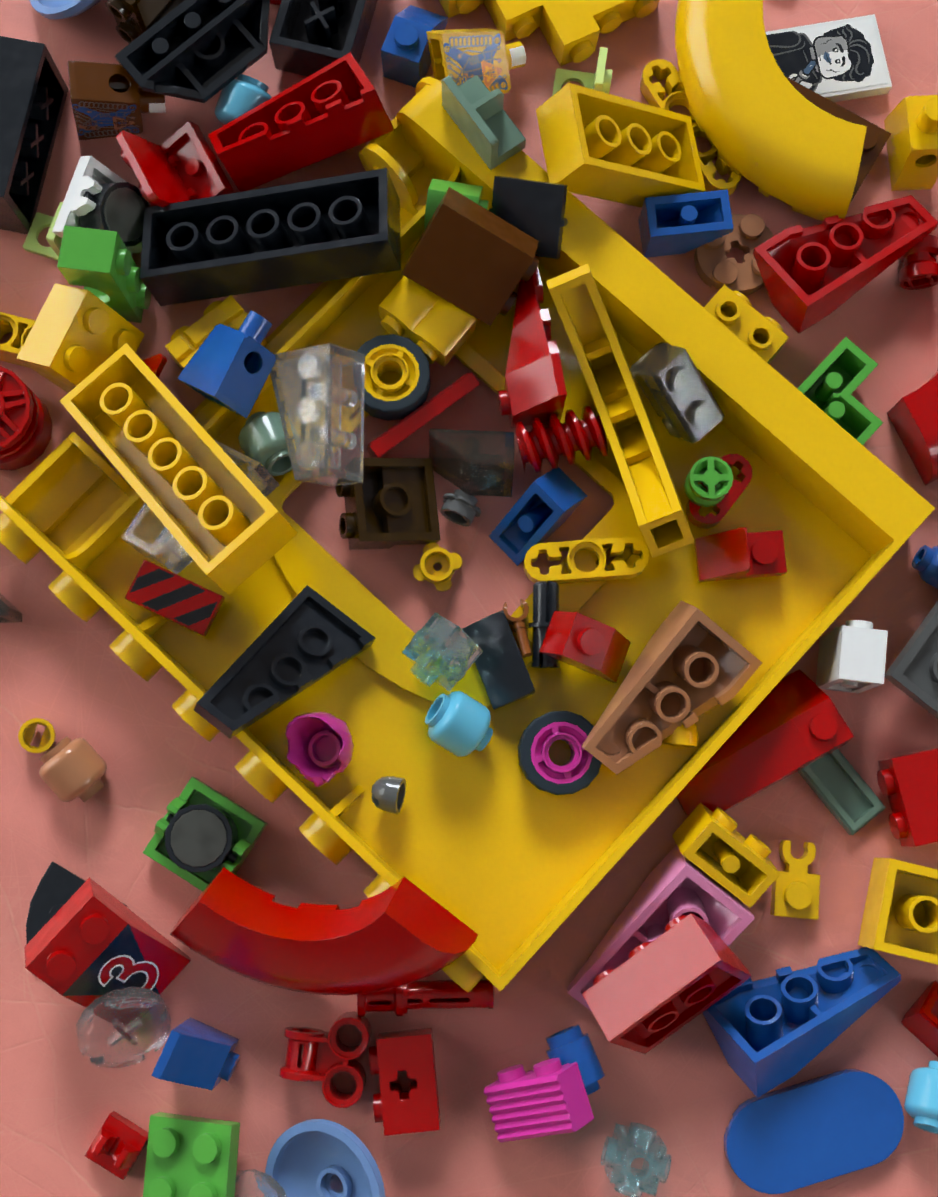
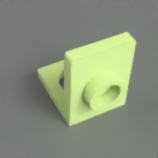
[552,47,613,96]
[23,202,63,261]

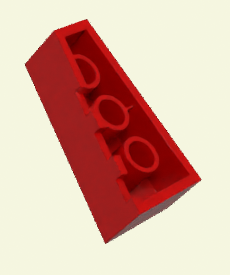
[208,52,395,192]

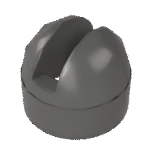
[371,776,406,814]

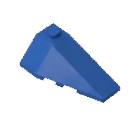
[702,947,901,1098]

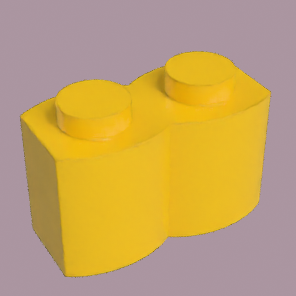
[379,276,477,367]

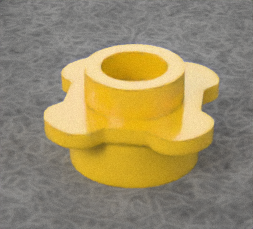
[413,542,462,592]

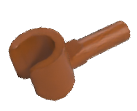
[503,599,532,658]

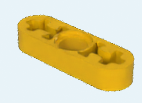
[523,536,650,584]

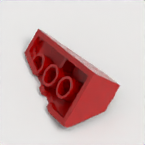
[753,195,938,334]
[498,256,567,428]
[676,669,854,817]

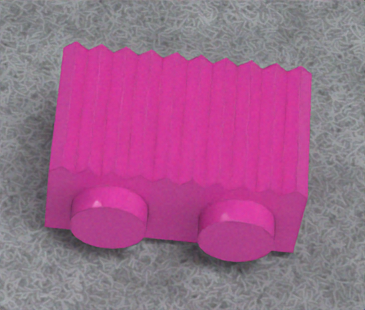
[484,1058,594,1143]

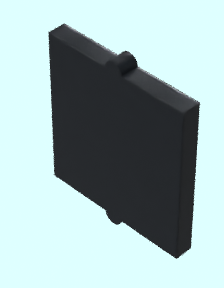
[488,176,568,259]

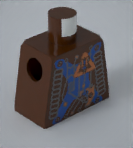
[68,61,166,140]

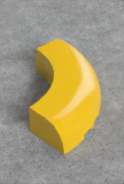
[675,0,867,221]

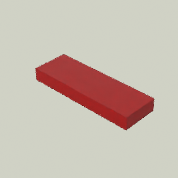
[366,372,480,458]

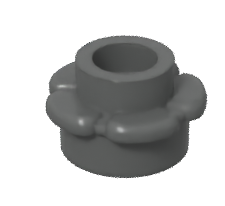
[440,489,481,526]

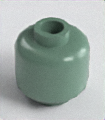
[238,412,302,476]

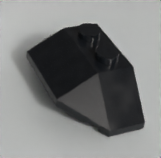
[115,0,270,103]

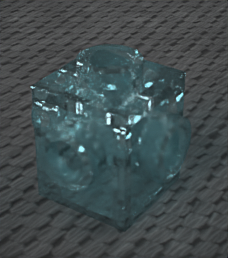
[402,612,483,692]
[601,1122,671,1197]

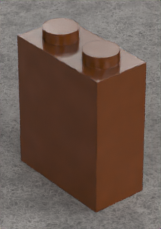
[402,187,540,326]

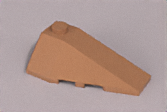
[582,600,762,774]

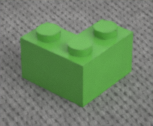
[797,337,884,445]

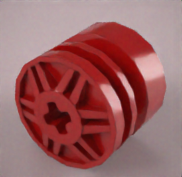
[0,366,52,471]

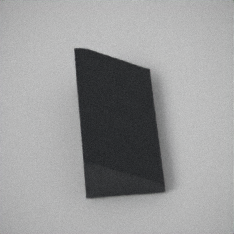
[462,610,535,710]

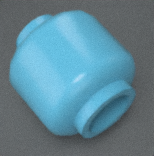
[215,74,272,125]
[425,691,493,757]
[904,1061,938,1134]

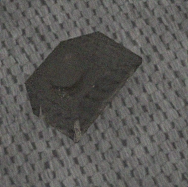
[429,429,514,497]

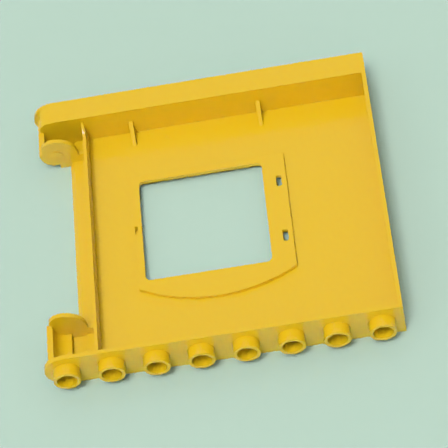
[0,76,935,993]

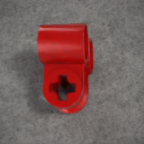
[279,1011,372,1108]

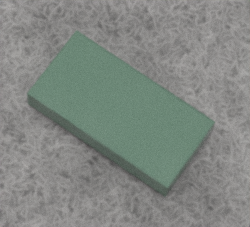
[798,749,886,835]

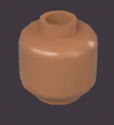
[39,736,107,802]

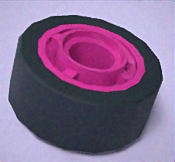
[518,711,602,795]

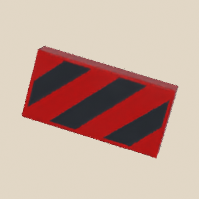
[125,559,225,637]

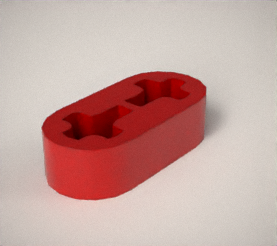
[686,454,752,529]

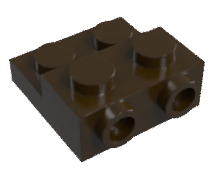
[335,458,441,550]

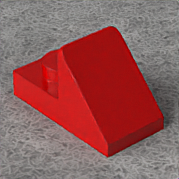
[694,527,787,582]

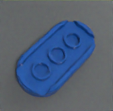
[724,1069,904,1194]

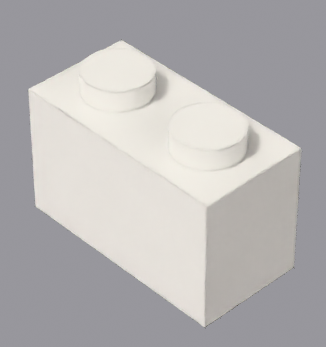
[816,620,888,693]

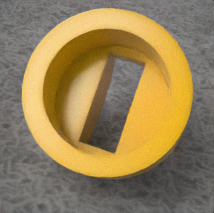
[18,718,56,753]
[662,723,698,747]

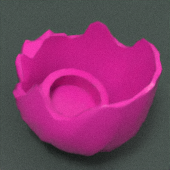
[285,712,354,787]

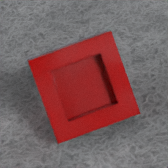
[85,1111,149,1180]

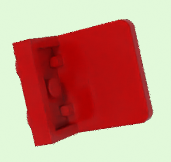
[116,121,234,207]

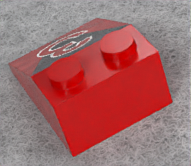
[24,877,191,1029]

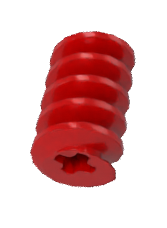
[515,405,608,473]

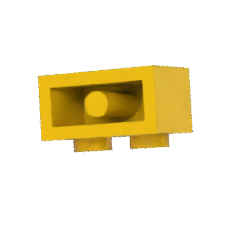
[704,284,789,364]
[672,802,780,908]

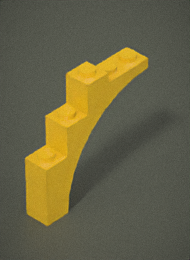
[439,0,659,67]
[546,263,695,558]

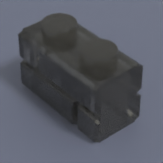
[629,342,725,444]

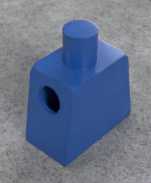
[177,310,276,418]

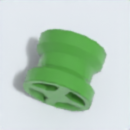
[684,456,733,507]

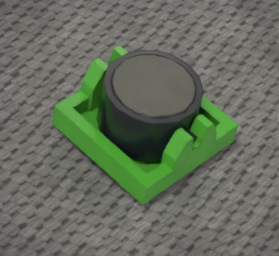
[143,777,268,891]

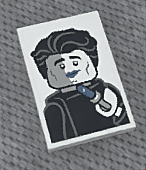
[765,14,892,102]

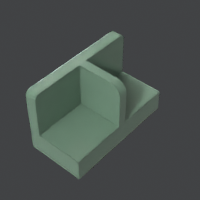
[441,75,526,170]

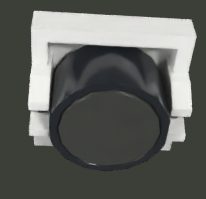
[52,156,151,256]

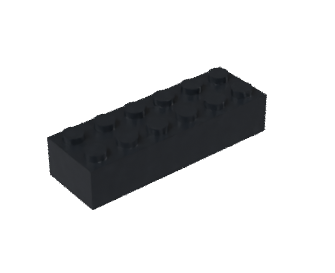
[140,168,401,306]

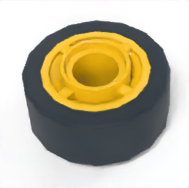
[349,334,430,421]

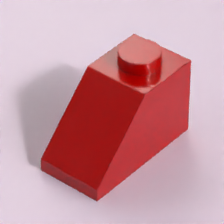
[539,611,631,683]

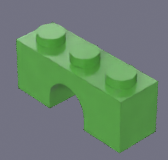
[57,225,151,323]

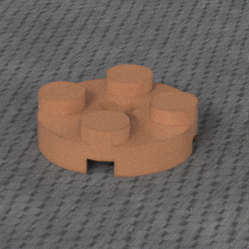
[694,214,774,296]

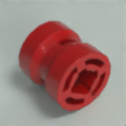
[898,235,938,290]

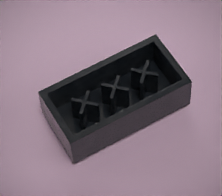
[269,0,378,77]
[0,36,68,234]

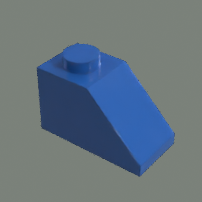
[381,5,448,88]
[638,189,734,258]
[489,467,587,566]
[151,1017,240,1090]

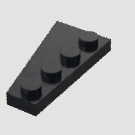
[194,585,375,738]

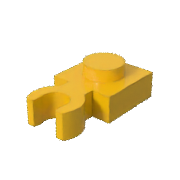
[770,840,820,920]

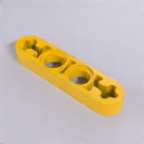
[640,59,742,196]

